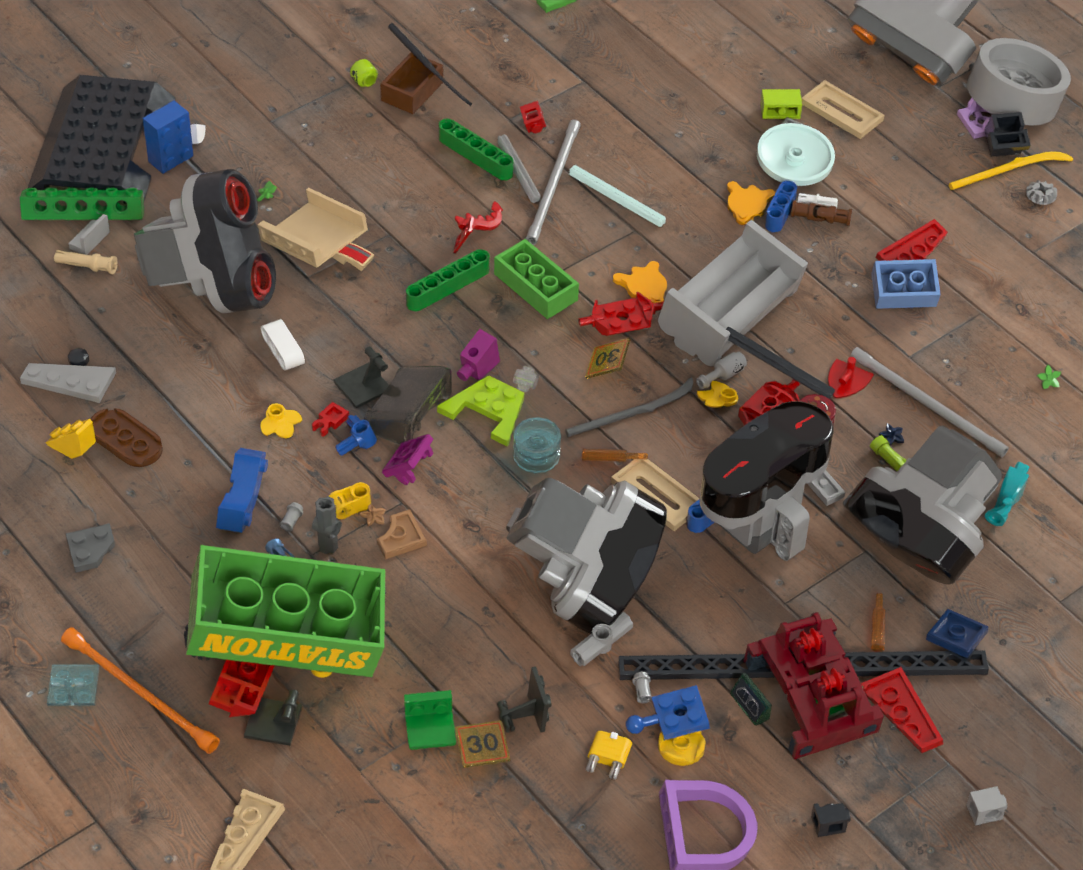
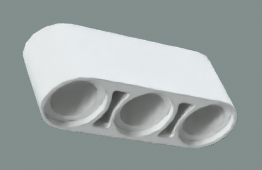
[261,319,305,371]

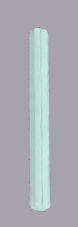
[569,165,666,227]

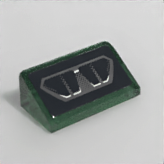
[730,673,772,726]

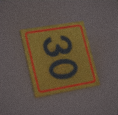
[585,338,631,379]
[455,720,510,768]

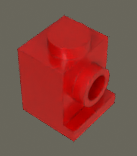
[520,101,547,133]

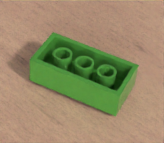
[494,239,579,319]

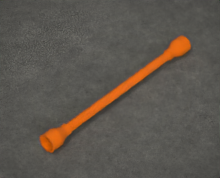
[61,627,220,754]

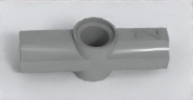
[570,612,633,666]

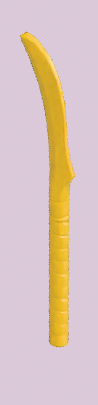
[949,152,1073,190]

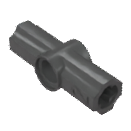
[312,496,342,554]

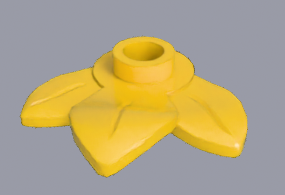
[697,381,739,408]
[260,403,302,438]

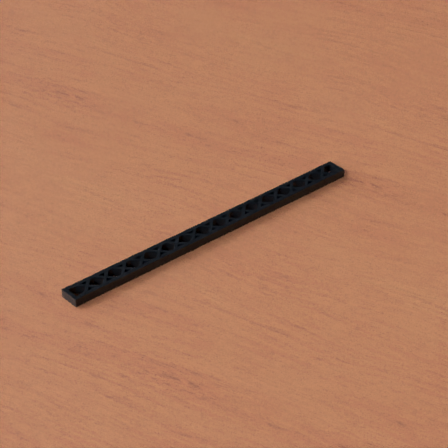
[618,650,989,680]

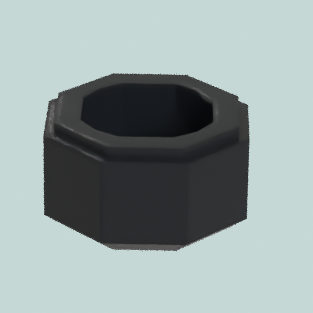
[67,348,90,366]

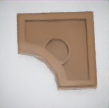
[377,509,427,560]

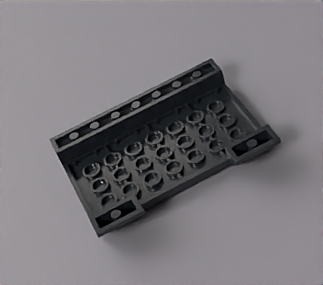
[27,75,176,204]

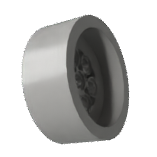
[967,38,1071,125]

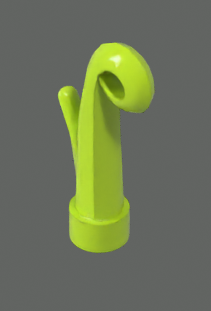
[870,435,907,471]

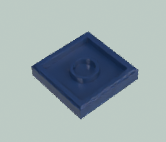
[926,609,989,658]

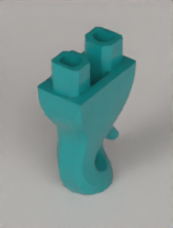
[985,461,1030,526]

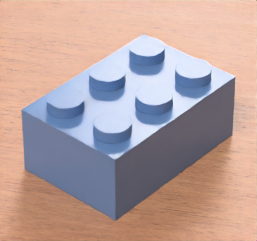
[871,259,941,309]

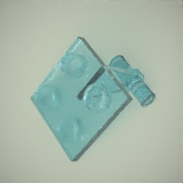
[47,665,99,706]

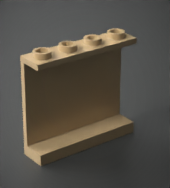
[258,188,368,268]

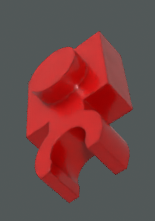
[312,402,349,437]

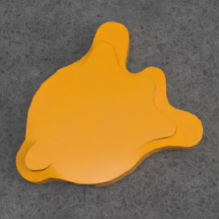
[727,181,776,225]
[613,261,667,303]

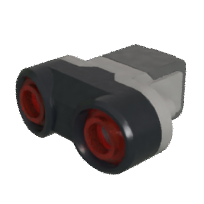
[134,169,276,313]

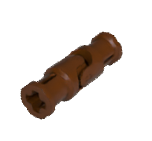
[791,200,852,226]

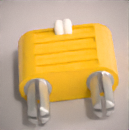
[586,731,632,779]

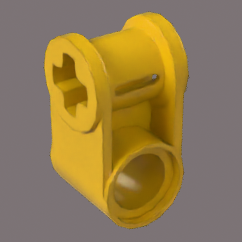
[329,482,371,519]

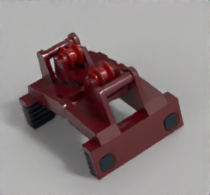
[744,612,884,760]

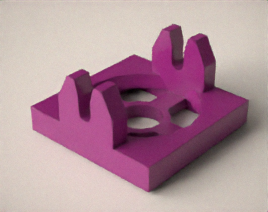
[382,434,434,485]

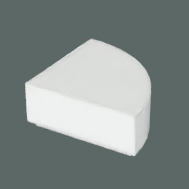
[190,124,205,144]

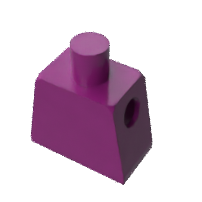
[457,329,500,381]

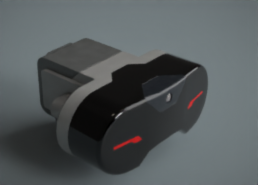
[700,401,834,561]
[843,426,1002,585]
[506,478,667,634]

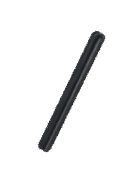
[726,327,835,399]

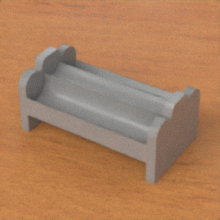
[658,220,808,366]

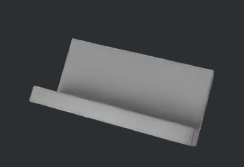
[69,214,110,255]

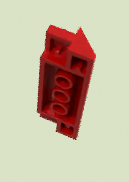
[209,660,275,717]

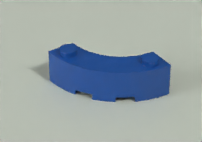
[216,448,268,533]

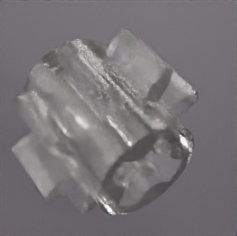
[513,366,539,392]

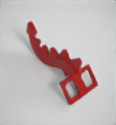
[453,201,503,254]

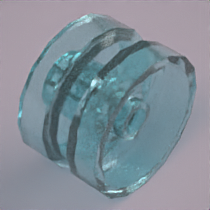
[513,417,561,473]

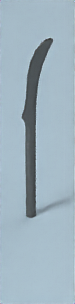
[565,377,693,437]

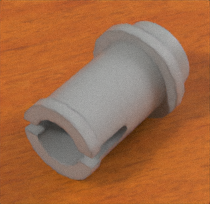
[280,502,303,531]
[632,672,652,703]

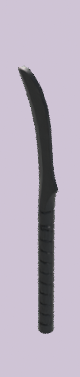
[388,23,473,106]

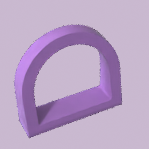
[659,780,757,870]

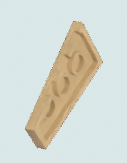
[210,789,285,870]

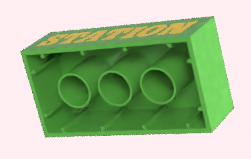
[186,545,385,677]

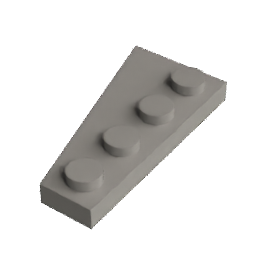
[20,363,116,403]

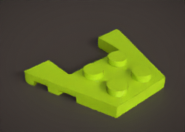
[437,376,524,446]

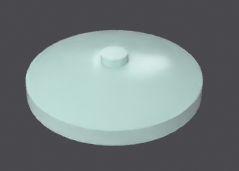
[757,123,835,186]

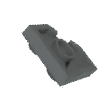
[66,523,115,573]

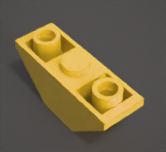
[45,418,96,459]

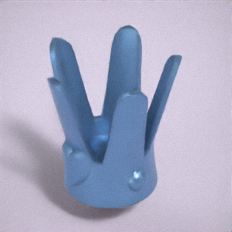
[265,539,295,557]

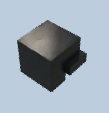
[984,112,1031,157]

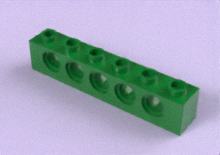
[20,188,144,220]

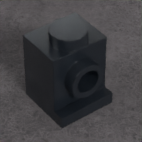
[811,803,851,837]

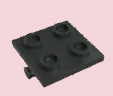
[333,346,392,408]
[497,666,551,733]
[244,689,302,746]

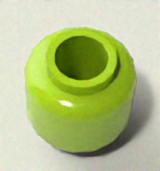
[350,59,378,87]

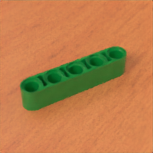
[439,118,514,180]
[406,249,490,311]

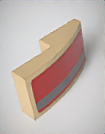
[332,243,374,271]

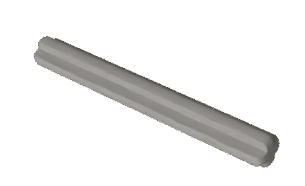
[497,134,541,203]

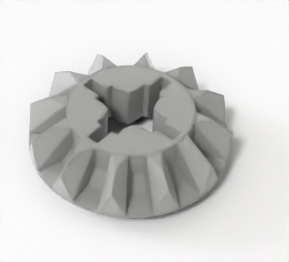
[1026,180,1058,205]

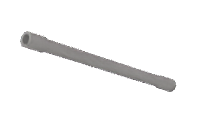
[526,120,581,245]
[850,347,1009,458]

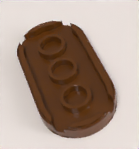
[91,408,163,467]

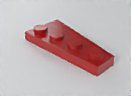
[875,219,948,261]
[861,667,943,753]

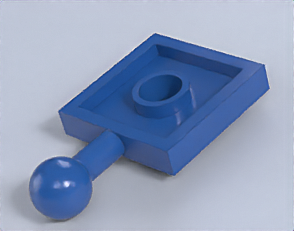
[626,685,710,740]

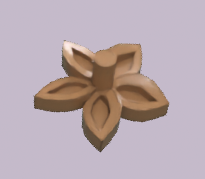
[359,504,386,526]

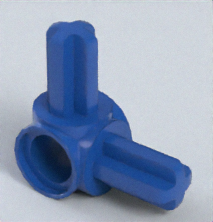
[335,415,377,456]

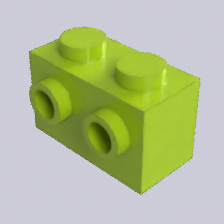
[760,89,802,119]

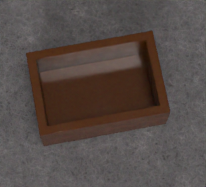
[380,53,443,114]

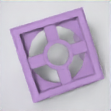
[957,98,993,139]

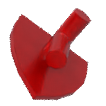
[828,357,874,398]

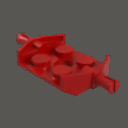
[578,292,664,336]
[738,379,800,435]

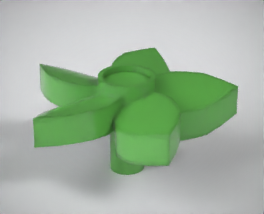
[257,181,277,201]
[1036,365,1061,389]

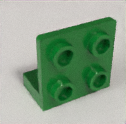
[404,690,456,750]

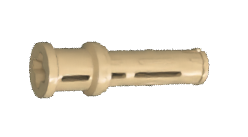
[54,250,118,274]

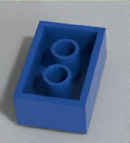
[143,101,194,174]

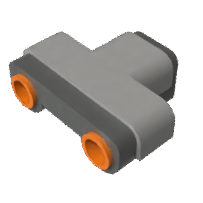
[847,0,979,86]

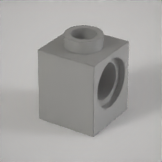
[967,786,1007,825]

